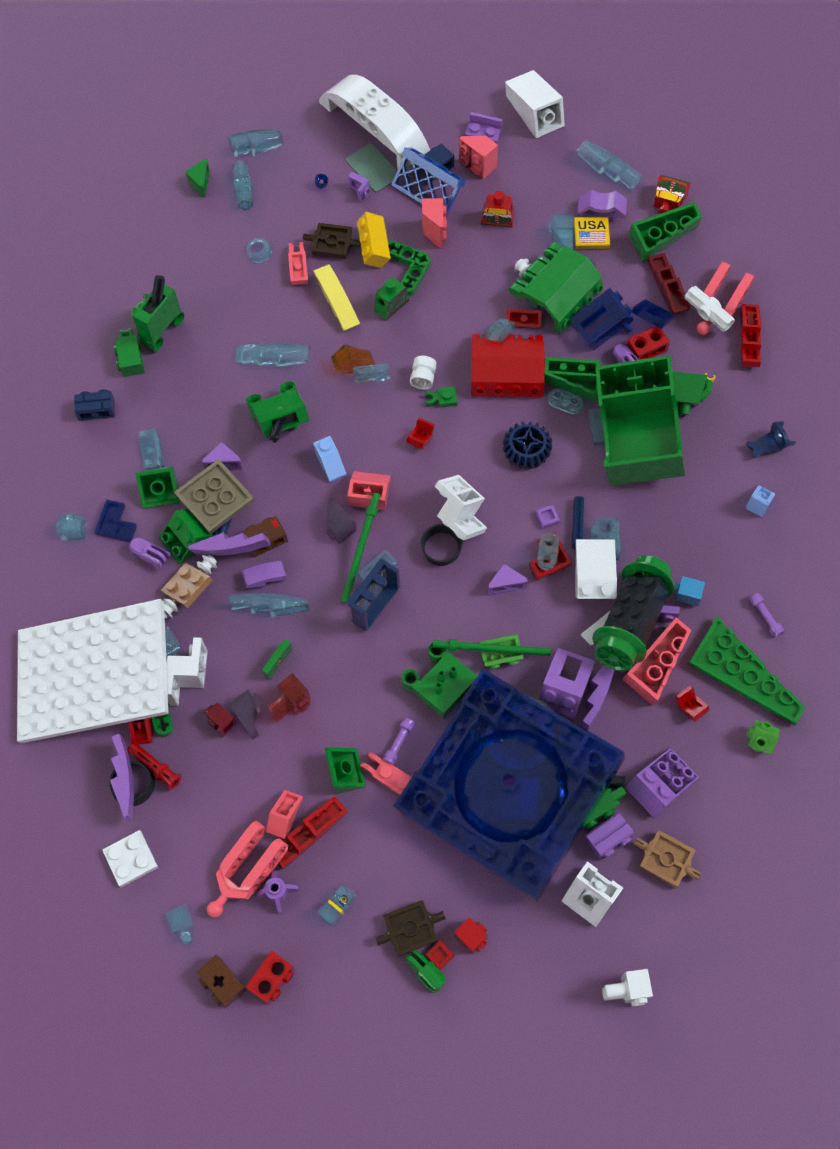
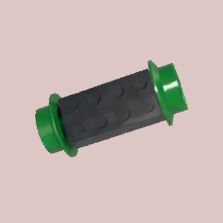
[592,555,674,671]

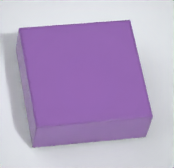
[535,505,560,529]

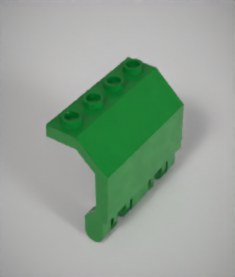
[508,242,603,334]

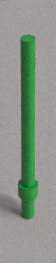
[340,493,381,603]
[433,639,551,656]

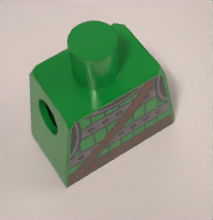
[374,278,409,321]

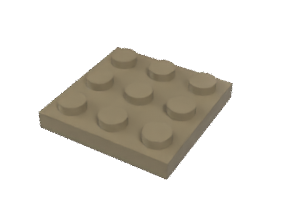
[174,459,254,534]

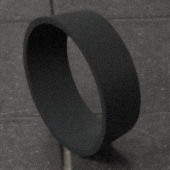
[421,524,463,566]
[109,761,155,806]

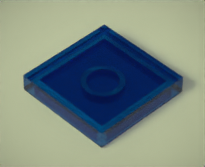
[631,299,675,329]

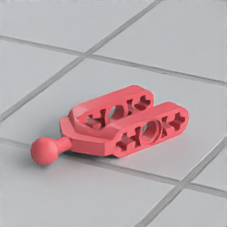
[697,262,755,335]
[207,821,288,918]

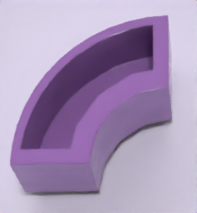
[578,189,627,221]

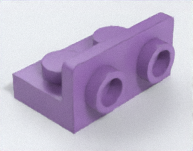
[465,112,502,144]

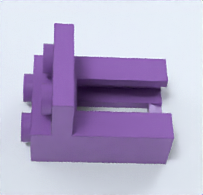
[538,648,595,719]

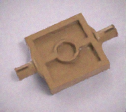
[634,830,702,888]

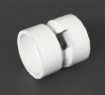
[410,356,437,390]

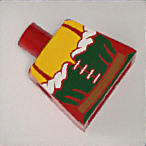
[654,174,691,214]
[481,191,515,228]

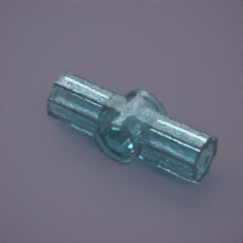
[233,160,253,210]

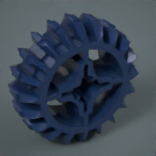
[503,421,552,469]

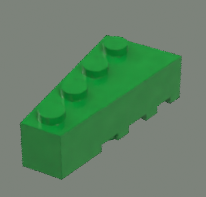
[629,202,702,263]

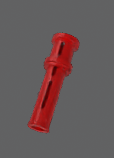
[127,742,182,790]

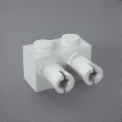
[602,969,653,1007]

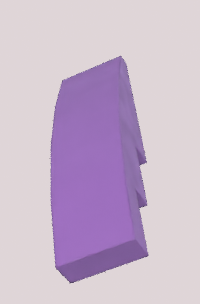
[188,533,271,556]
[581,665,614,731]
[110,734,134,822]

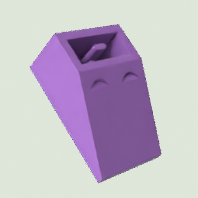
[625,748,699,818]

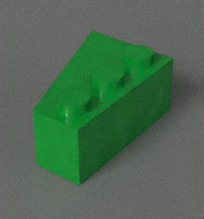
[544,357,600,402]

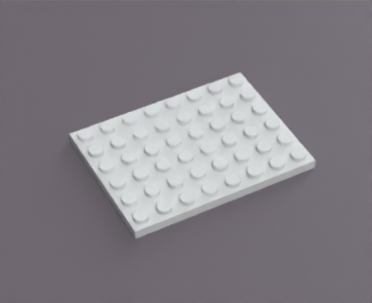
[17,599,168,743]

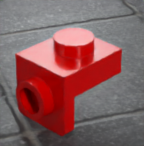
[406,418,435,450]
[676,686,710,722]

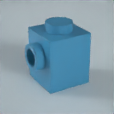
[673,576,705,607]

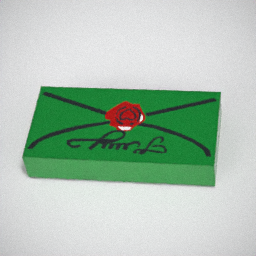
[262,639,292,680]

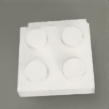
[434,475,487,541]
[166,637,208,706]

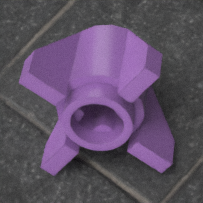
[256,870,299,914]

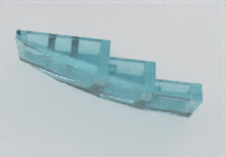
[575,140,643,190]
[235,343,310,367]
[228,593,310,617]

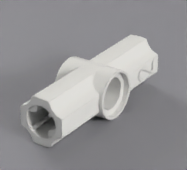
[684,286,735,332]

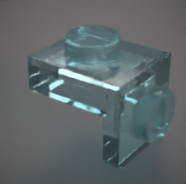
[165,626,181,656]

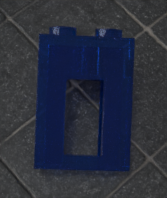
[570,288,634,350]

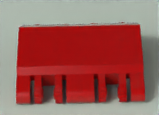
[471,334,545,397]

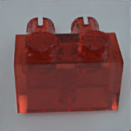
[268,673,311,722]

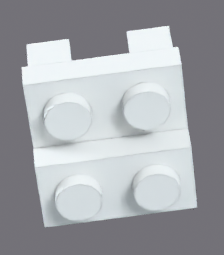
[561,862,623,927]

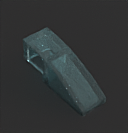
[228,130,283,157]

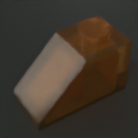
[331,344,375,374]

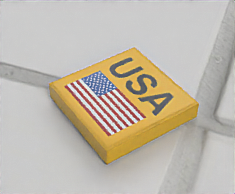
[574,217,610,249]

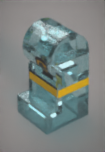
[318,884,357,927]

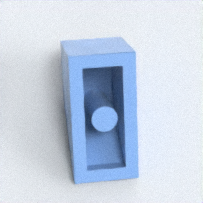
[313,436,347,483]

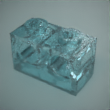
[591,518,621,561]

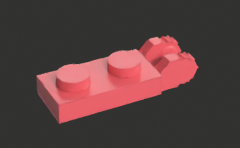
[288,242,309,285]
[360,752,417,799]

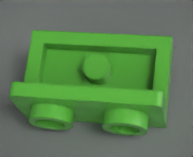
[479,634,524,669]

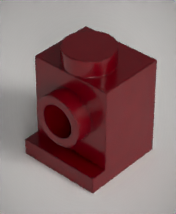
[204,703,237,738]

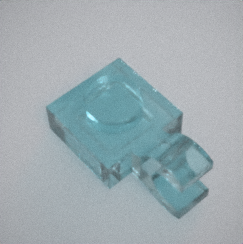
[166,904,194,945]

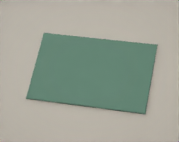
[345,143,402,193]

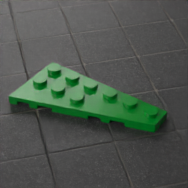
[688,615,805,726]

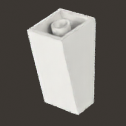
[505,70,565,138]

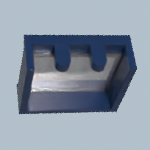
[346,558,400,632]

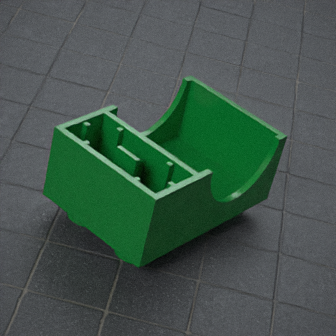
[595,355,685,486]

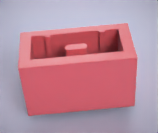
[459,136,498,179]
[422,198,447,248]
[347,471,391,510]

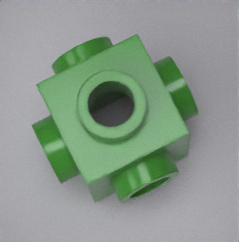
[746,720,780,754]

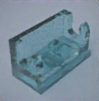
[139,427,165,471]

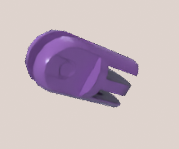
[612,344,639,363]
[129,538,171,569]

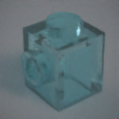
[56,513,86,540]

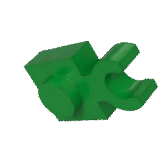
[425,387,457,408]

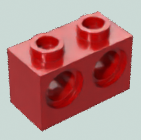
[626,325,670,360]
[246,951,294,1004]

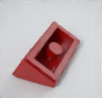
[506,308,542,328]

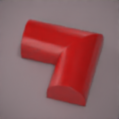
[529,532,572,581]

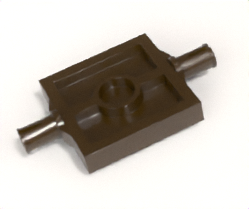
[303,223,361,259]
[375,900,446,957]

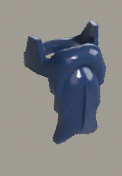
[746,421,796,458]

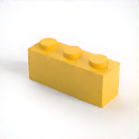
[357,212,391,268]

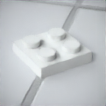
[103,830,159,888]

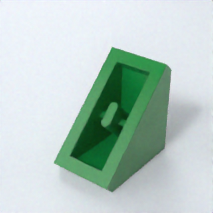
[185,159,210,197]

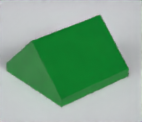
[135,466,180,508]
[325,747,366,795]

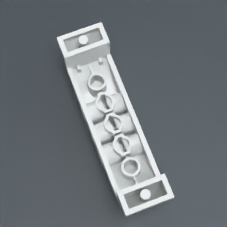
[319,75,430,177]

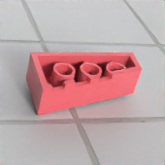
[622,617,691,705]

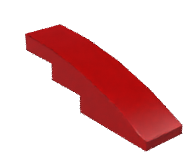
[740,304,762,368]
[278,796,348,870]

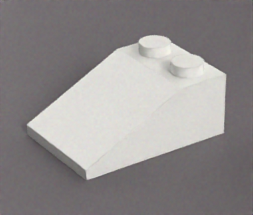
[575,539,617,599]

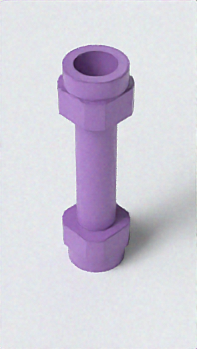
[749,593,785,638]
[383,718,415,765]

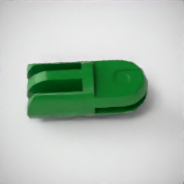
[406,950,446,993]

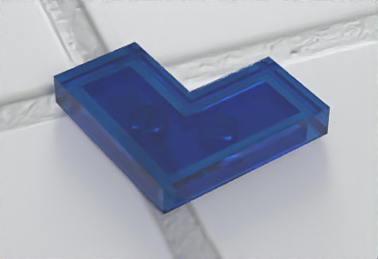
[94,499,137,543]

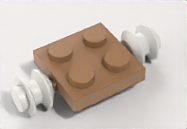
[160,555,217,619]

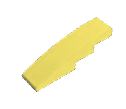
[313,264,360,332]

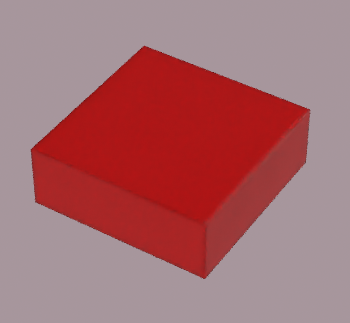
[425,940,455,970]

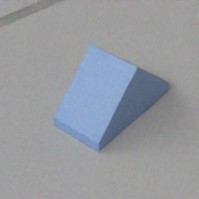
[745,485,775,517]

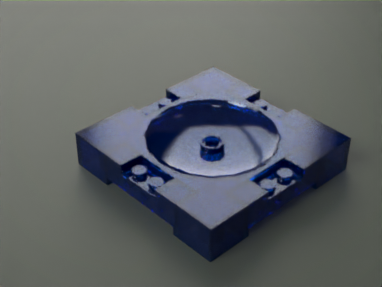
[393,668,625,902]

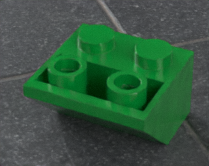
[159,509,213,564]

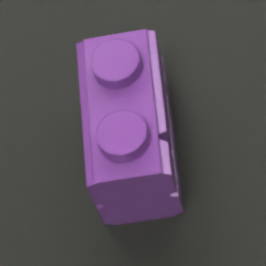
[584,812,634,859]

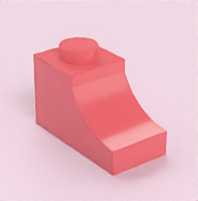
[266,790,303,839]

